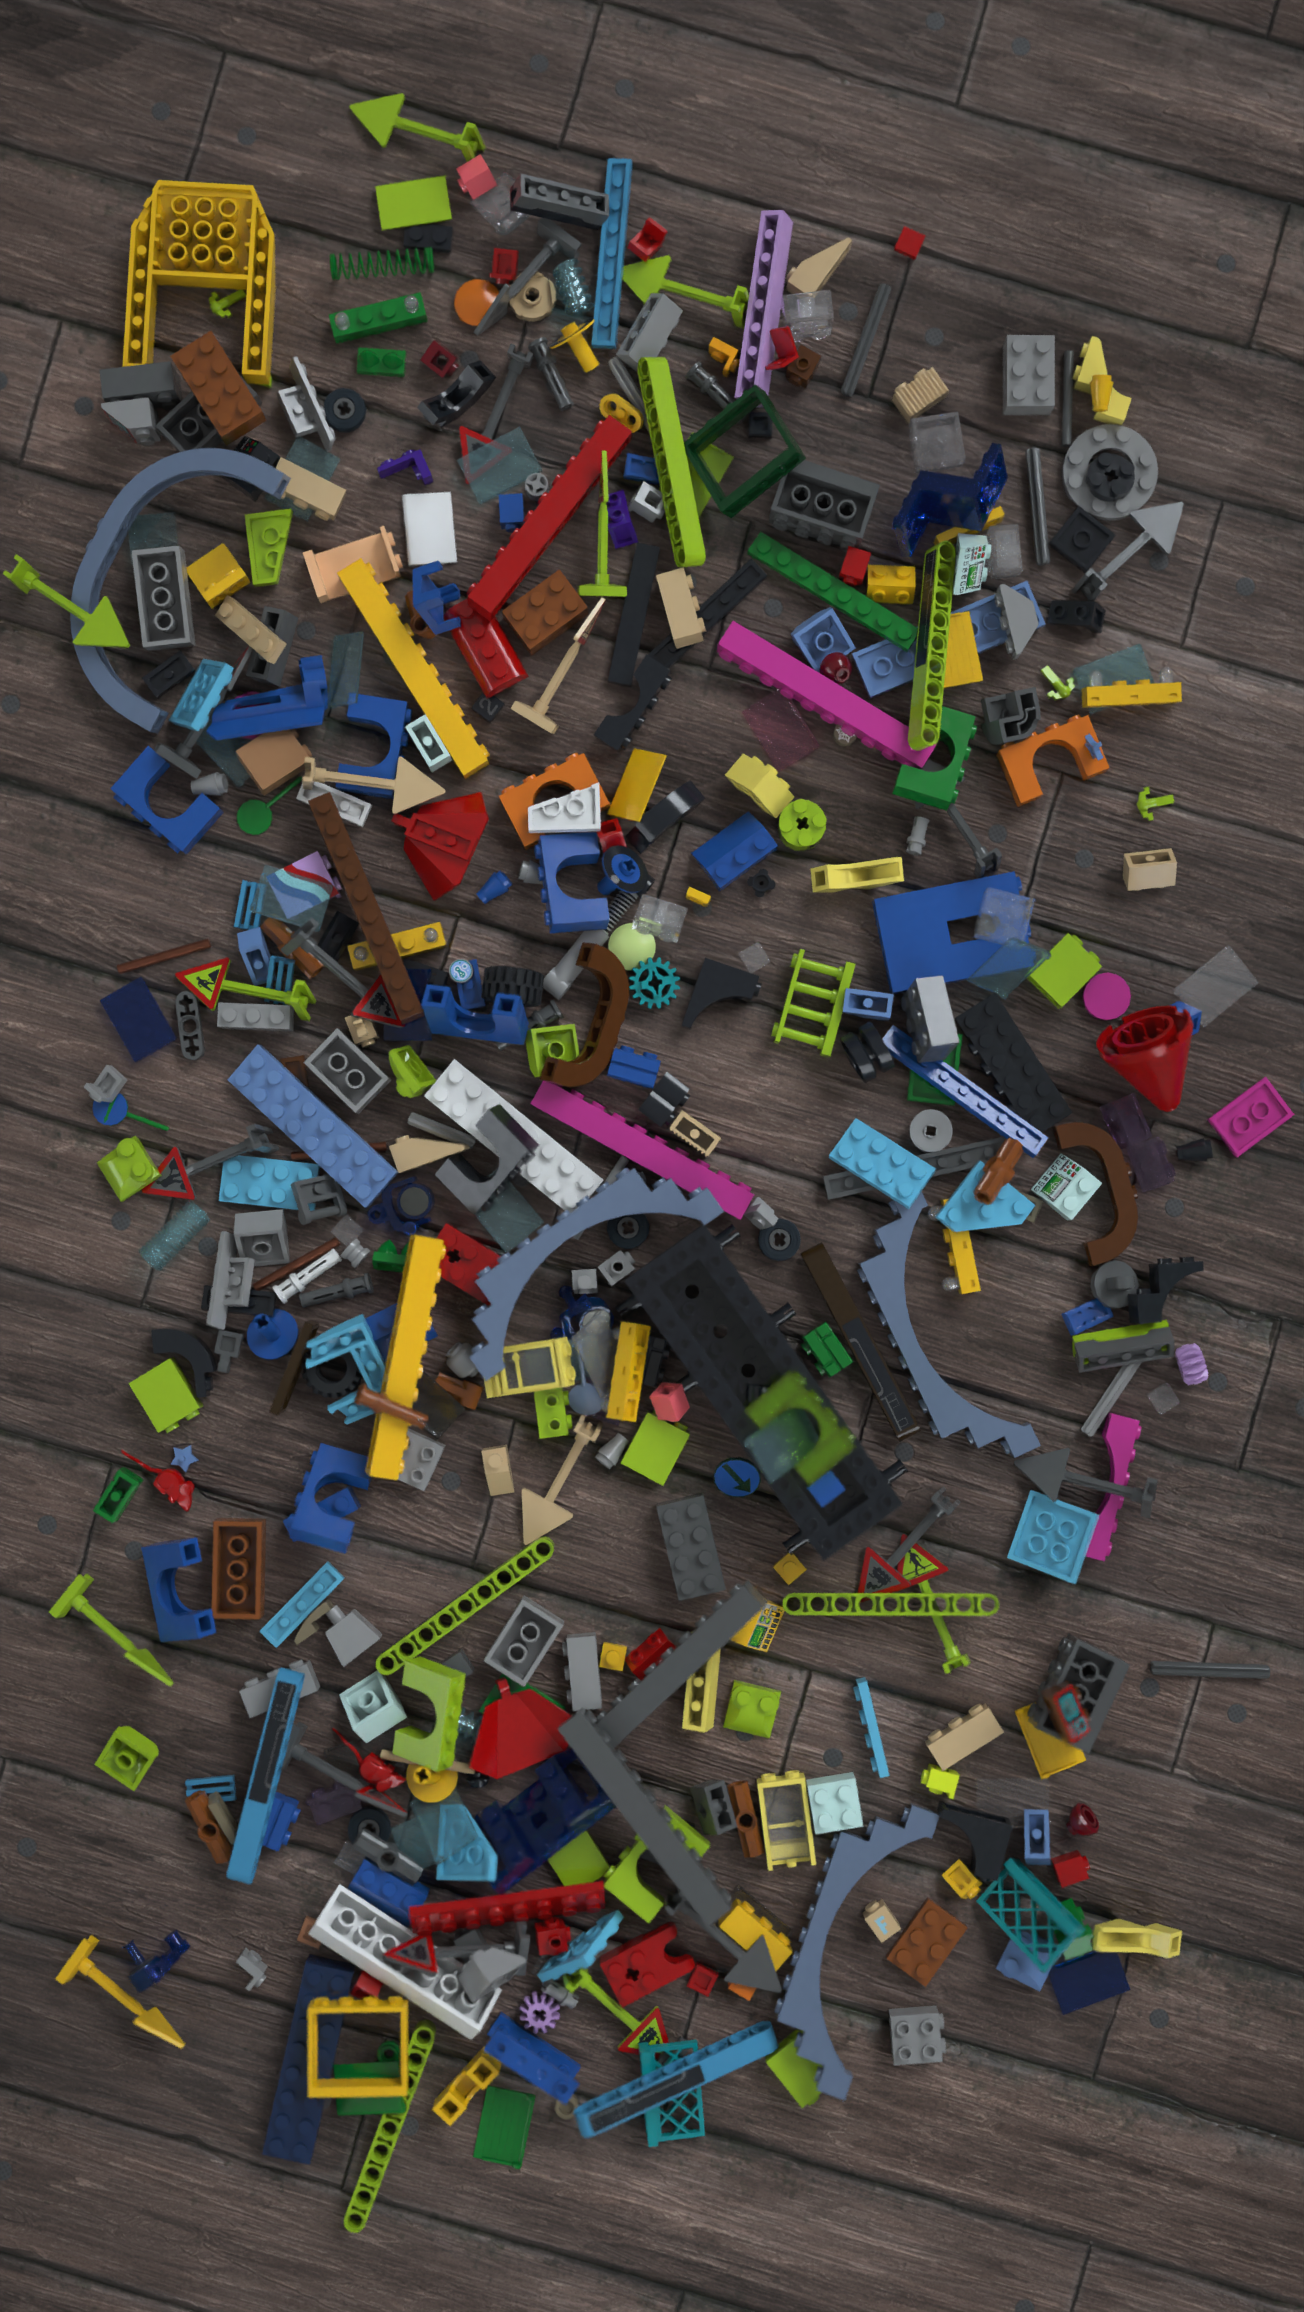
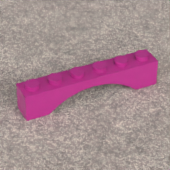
[1086,1412,1141,1561]

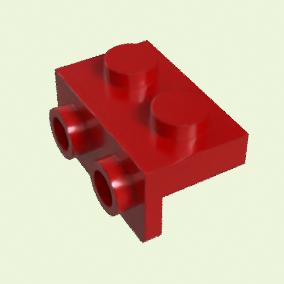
[625,1628,677,1680]

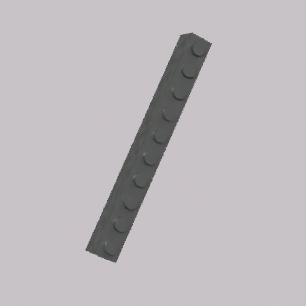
[595,1580,768,1748]
[558,1707,732,1927]

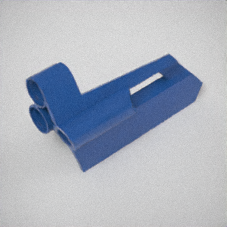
[206,655,328,740]

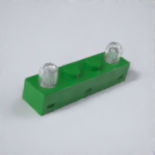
[328,292,428,344]

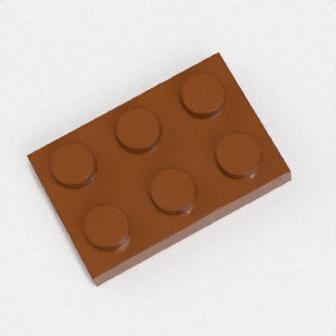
[886,1897,968,1987]

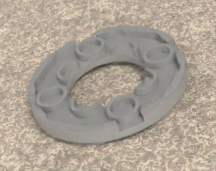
[1062,424,1158,521]

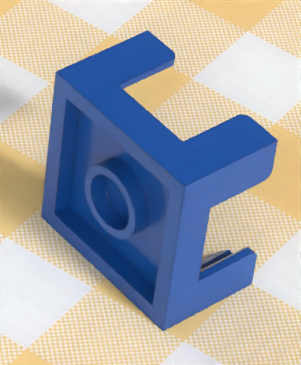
[413,561,461,635]

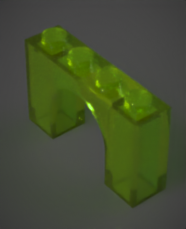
[745,1370,856,1486]

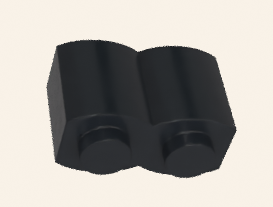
[638,1072,690,1127]

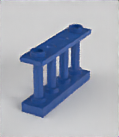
[484,2012,581,2105]

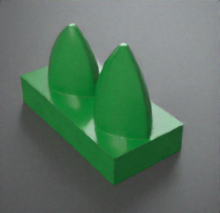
[357,347,406,377]
[372,1240,409,1273]

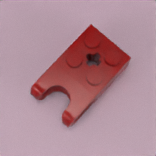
[437,1223,501,1306]
[600,1921,696,2008]

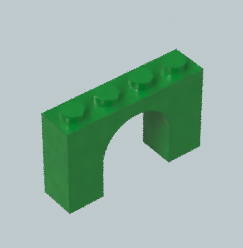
[892,706,977,811]

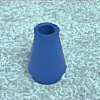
[476,870,512,904]

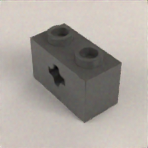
[690,1779,737,1835]

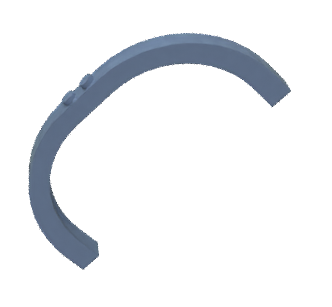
[70,448,291,734]

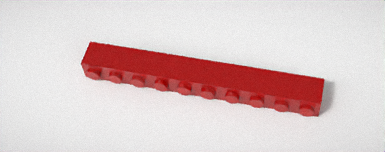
[467,415,632,622]

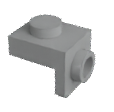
[84,1065,127,1103]
[744,1197,779,1230]
[236,1948,268,1991]

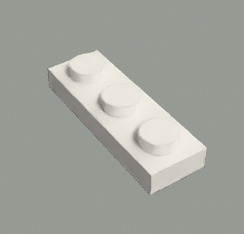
[296,782,372,827]

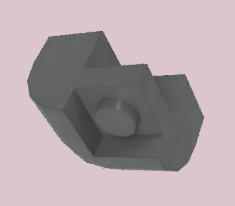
[981,687,1041,745]

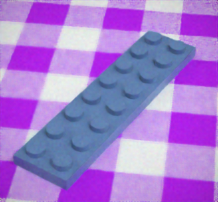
[851,581,1045,699]
[228,1044,399,1208]

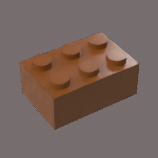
[502,569,588,656]

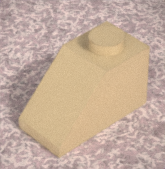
[482,1445,515,1496]

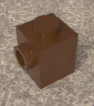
[786,345,821,388]

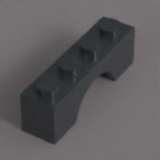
[594,654,672,753]

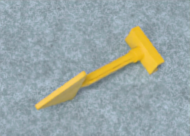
[56,1935,185,2049]

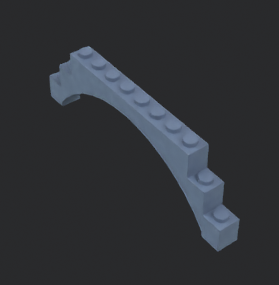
[469,1167,724,1381]
[857,1192,1041,1458]
[774,1803,940,2101]

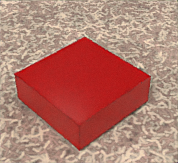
[894,226,926,260]
[686,1962,719,1997]

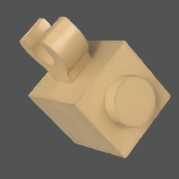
[345,1015,380,1048]

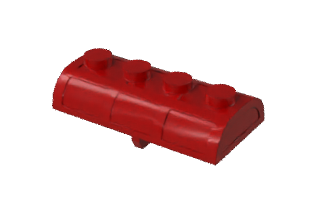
[444,598,529,699]

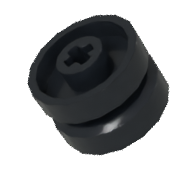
[840,1021,895,1083]

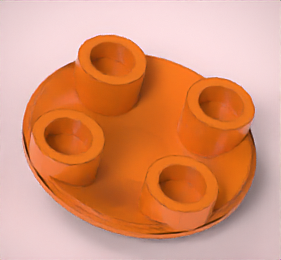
[454,279,499,326]

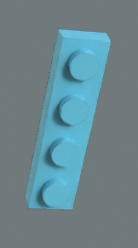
[259,1561,345,1648]
[853,1677,889,1778]

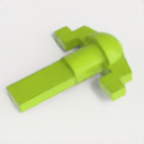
[209,289,246,318]
[1041,665,1075,701]
[1137,787,1174,821]

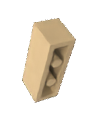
[275,457,346,521]
[656,567,706,649]
[925,1703,1004,1771]

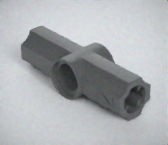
[352,1828,424,1886]

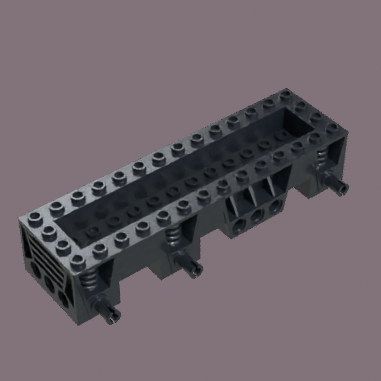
[615,1224,908,1561]

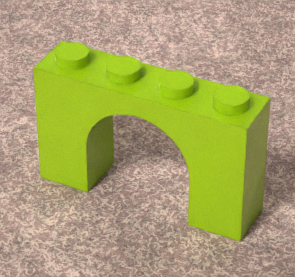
[392,1656,465,1772]
[603,1805,710,1923]

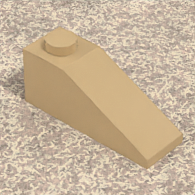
[786,237,852,306]
[389,1135,470,1173]

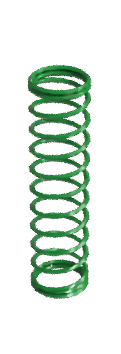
[330,246,434,280]

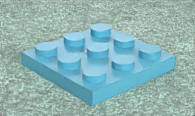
[169,659,234,731]
[1007,1490,1099,1584]

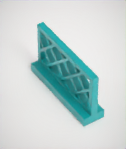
[977,1858,1086,1973]
[638,2039,705,2147]

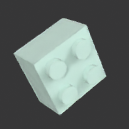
[806,1772,863,1834]

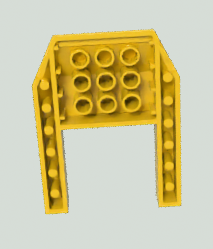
[122,180,275,385]

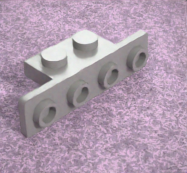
[277,356,336,451]
[207,1231,255,1330]

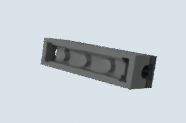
[510,174,609,231]

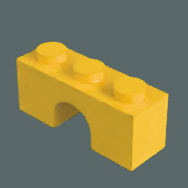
[432,2046,502,2126]

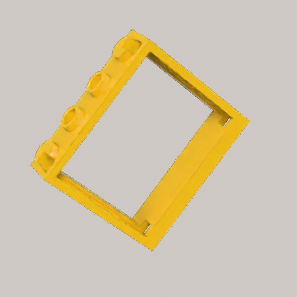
[308,1996,409,2097]

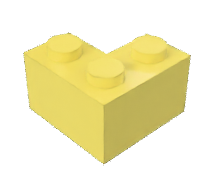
[725,754,794,818]

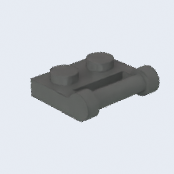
[290,1174,347,1225]

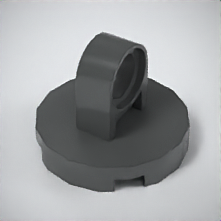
[1090,1260,1139,1309]

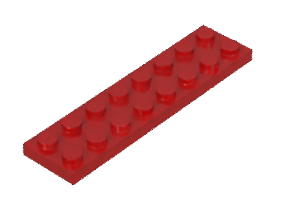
[409,1881,605,1936]

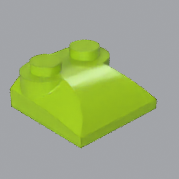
[526,1024,579,1077]
[389,1045,437,1098]
[97,1136,162,1202]
[723,1680,781,1739]
[94,1726,159,1791]

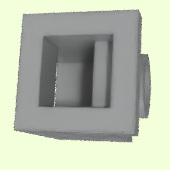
[628,481,665,522]
[598,1250,636,1286]
[572,1269,598,1294]

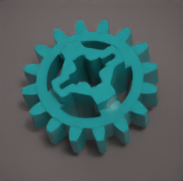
[628,957,680,1009]

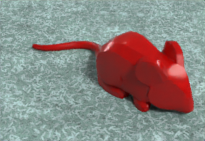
[121,1450,194,1512]
[332,1728,406,1792]

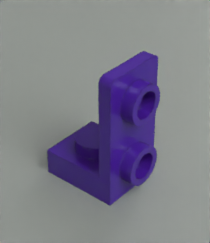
[377,449,433,486]
[606,490,638,549]

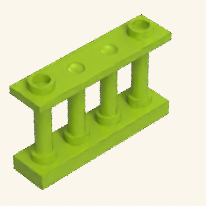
[771,949,856,1058]

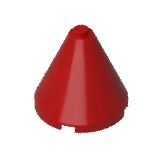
[1096,1006,1193,1112]

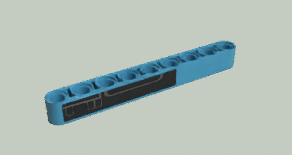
[227,1667,305,1885]
[574,2021,779,2138]

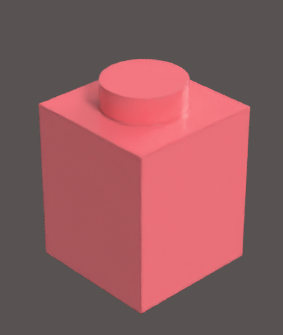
[456,154,497,200]
[650,1382,690,1422]

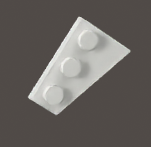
[528,782,601,833]

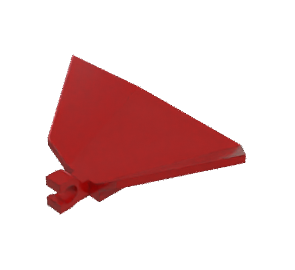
[391,792,489,901]
[469,1677,572,1779]

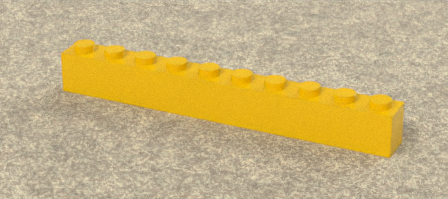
[337,558,490,779]
[365,1234,446,1480]

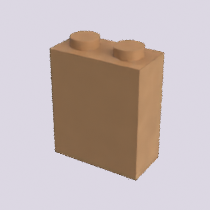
[236,729,312,796]

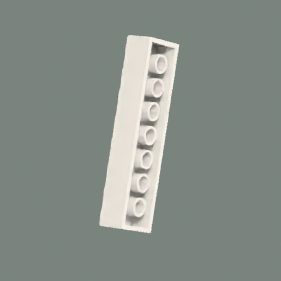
[424,1059,604,1213]
[308,1884,502,2040]

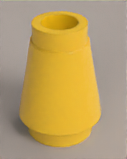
[1090,374,1114,412]

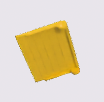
[944,611,983,689]
[607,748,667,822]
[1015,1702,1086,1779]

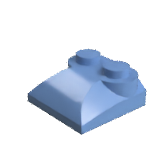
[791,607,856,672]
[996,1929,1058,1991]

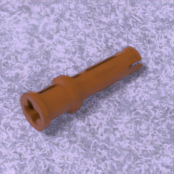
[354,1384,428,1429]

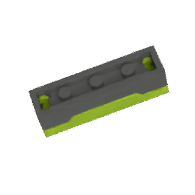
[1072,1320,1174,1373]

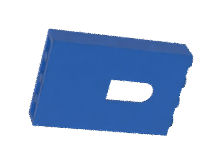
[872,871,1036,994]

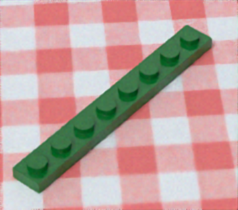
[748,531,918,653]

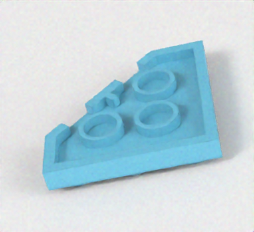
[935,1160,1036,1232]
[436,1805,497,1881]
[537,1910,624,1982]

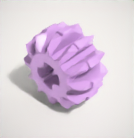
[1175,1343,1208,1385]
[519,1991,560,2034]

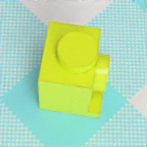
[920,1763,959,1799]

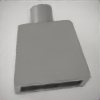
[325,1604,382,1667]

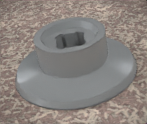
[910,1109,953,1152]

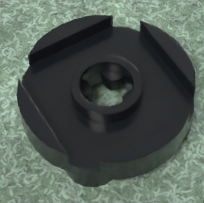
[1086,453,1135,502]

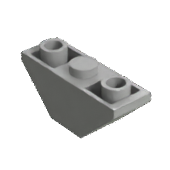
[994,584,1039,660]

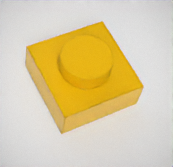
[773,1552,807,1585]
[599,1642,627,1671]

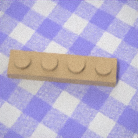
[215,595,286,664]

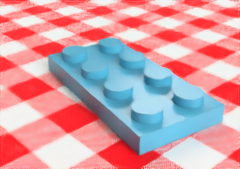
[829,1118,936,1209]
[219,1155,320,1211]

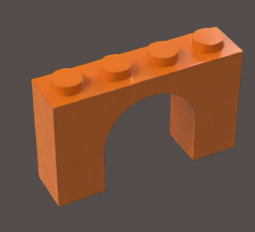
[996,714,1109,807]
[499,753,610,850]

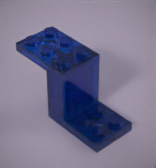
[892,443,1008,558]

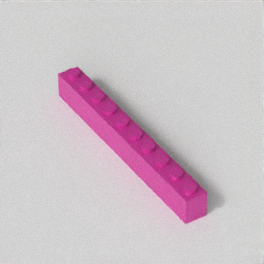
[717,621,937,770]
[531,1081,754,1220]

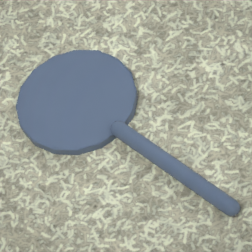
[568,1343,604,1415]

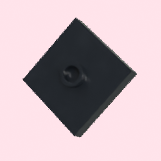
[1049,506,1116,573]

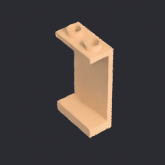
[303,526,403,603]

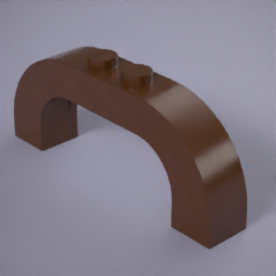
[540,942,629,1087]
[1052,1122,1138,1266]

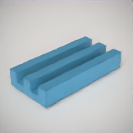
[234,880,267,930]
[264,955,295,1005]
[185,1775,237,1802]

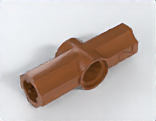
[260,914,325,980]
[973,1138,1024,1205]
[727,1780,764,1858]
[185,1790,233,1864]

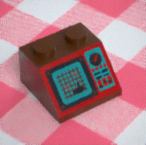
[1041,1681,1091,1745]

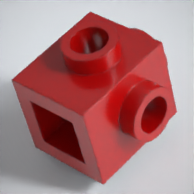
[534,1917,571,1956]

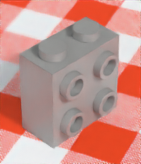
[398,1428,446,1491]
[888,2005,946,2065]

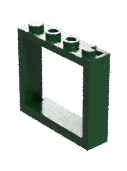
[684,384,806,518]

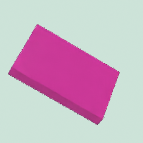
[1207,1077,1294,1158]

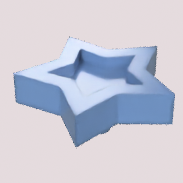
[1085,734,1104,761]
[170,1445,198,1473]

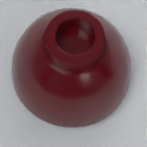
[819,652,852,685]
[1066,1803,1099,1836]

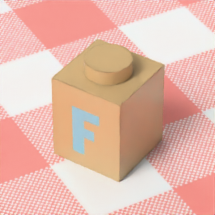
[863,1899,901,1943]

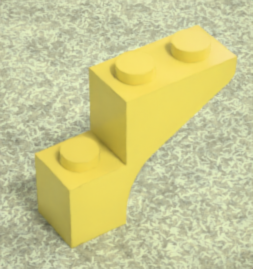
[1072,336,1132,426]
[811,857,904,893]
[1092,1919,1182,1958]

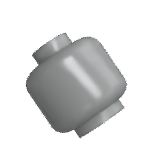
[446,1342,479,1378]

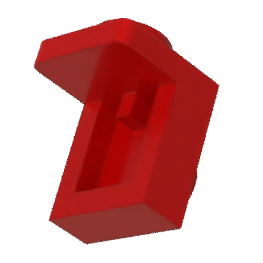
[627,217,667,262]
[489,248,519,285]

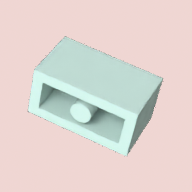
[405,714,452,772]

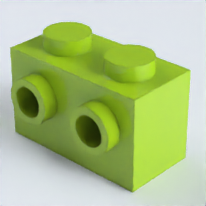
[534,1388,573,1439]

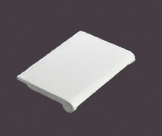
[402,492,457,567]

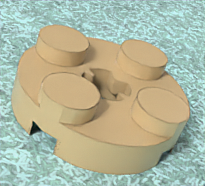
[509,272,556,321]

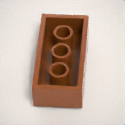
[170,331,267,446]
[212,1518,266,1619]

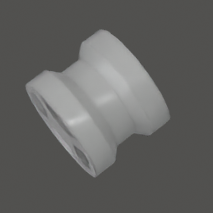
[525,473,549,502]
[341,1238,371,1268]

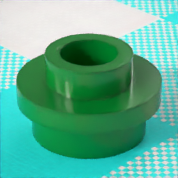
[377,2041,400,2062]

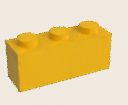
[718,1898,793,1971]

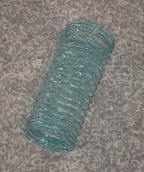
[138,1200,210,1271]

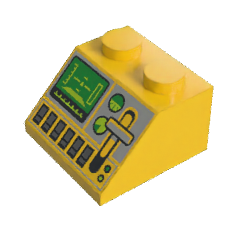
[730,1599,785,1652]

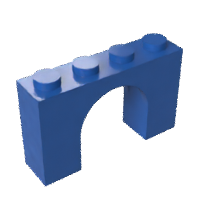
[336,693,412,799]
[110,746,224,855]
[534,832,610,933]
[421,984,529,1045]
[287,1443,372,1554]
[141,1537,217,1642]

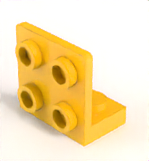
[187,543,251,609]

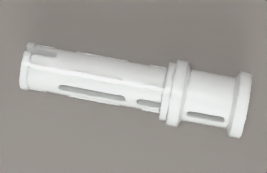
[272,1248,342,1304]

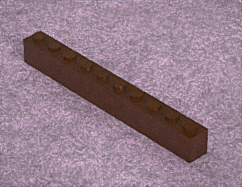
[308,792,424,1025]

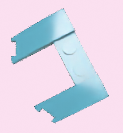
[306,1314,386,1425]

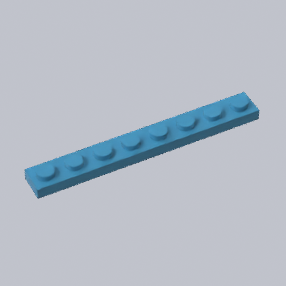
[591,158,633,349]

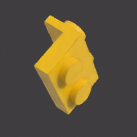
[866,565,916,604]

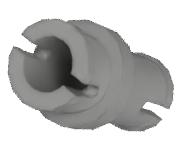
[906,817,929,855]
[541,1979,579,2009]

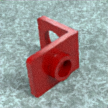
[765,326,799,370]

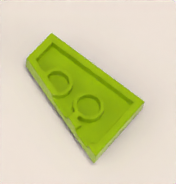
[245,508,293,587]

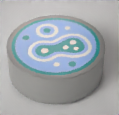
[449,959,473,983]

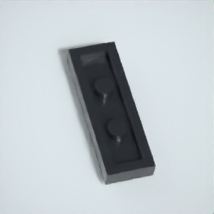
[201,1285,277,1318]

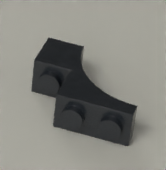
[1128,1257,1204,1324]

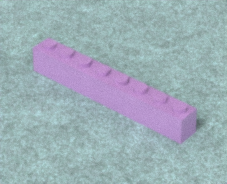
[735,210,793,408]

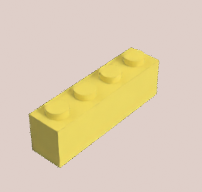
[682,1632,721,1732]

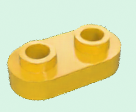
[599,393,644,433]

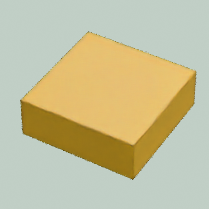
[686,887,711,907]

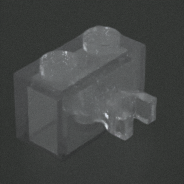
[984,524,1023,579]

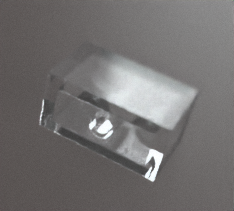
[632,894,688,943]

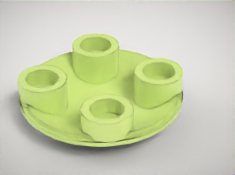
[608,923,656,971]

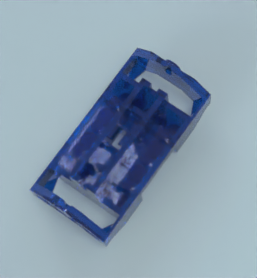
[474,1748,616,1895]

